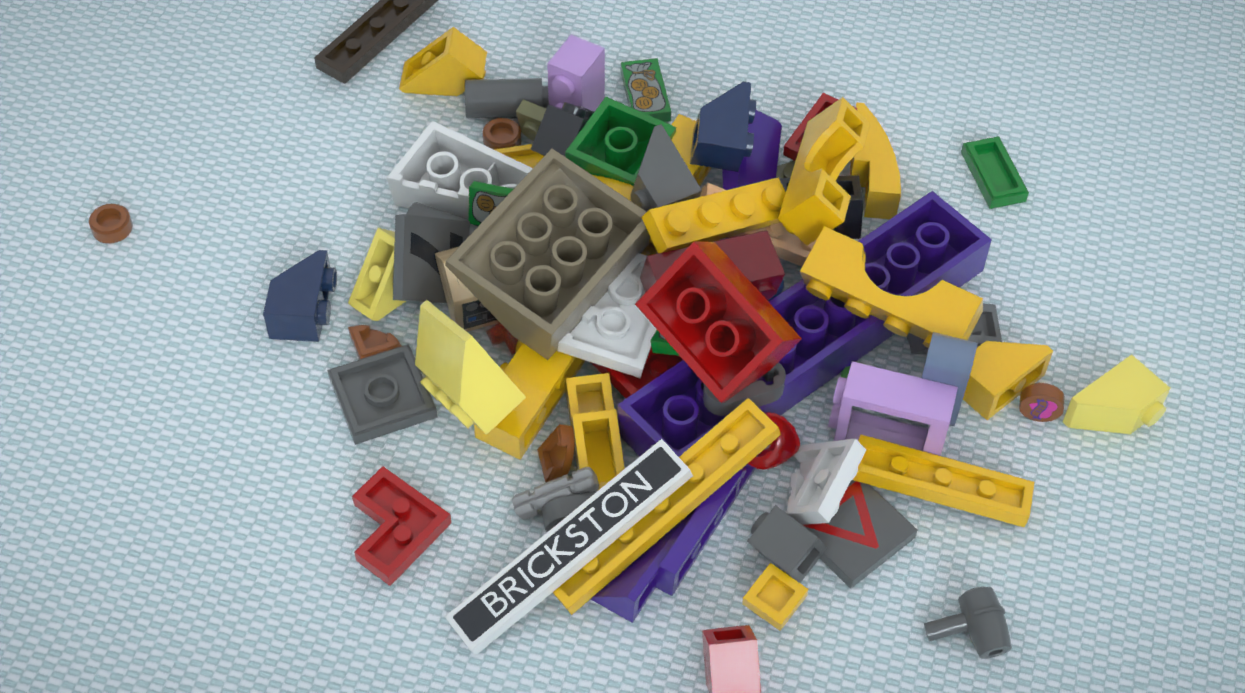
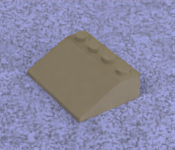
[445,149,650,360]

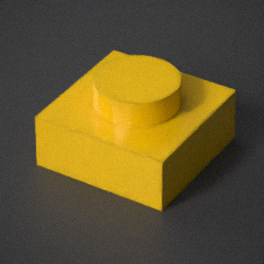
[742,563,809,631]

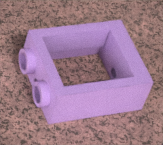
[828,361,958,456]

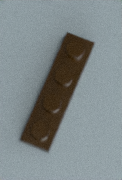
[314,0,438,84]

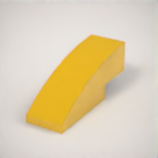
[850,102,901,219]
[565,373,625,491]

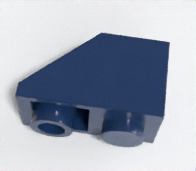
[690,81,756,172]
[263,250,337,342]

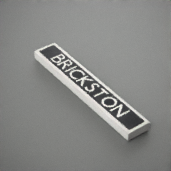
[445,439,693,656]

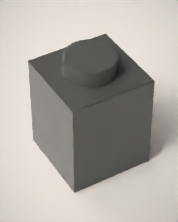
[747,505,828,583]

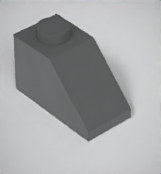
[630,124,702,212]

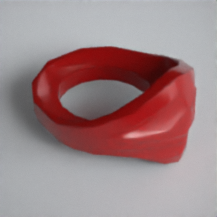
[747,412,801,470]

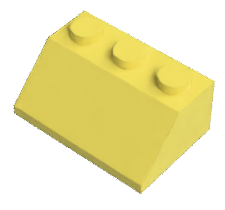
[415,300,526,435]

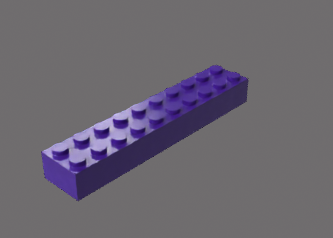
[617,191,992,457]

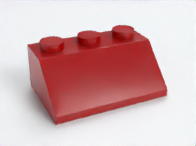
[635,241,802,403]

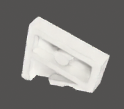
[787,438,866,525]

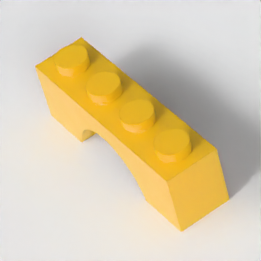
[778,97,870,246]
[800,226,983,348]

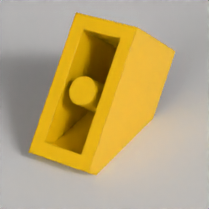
[399,27,487,96]
[963,341,1053,420]

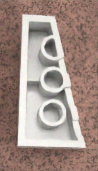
[386,121,533,219]

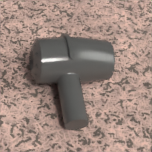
[924,586,1012,659]

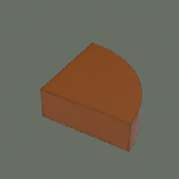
[348,325,401,360]
[537,424,574,482]

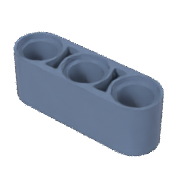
[921,332,978,427]

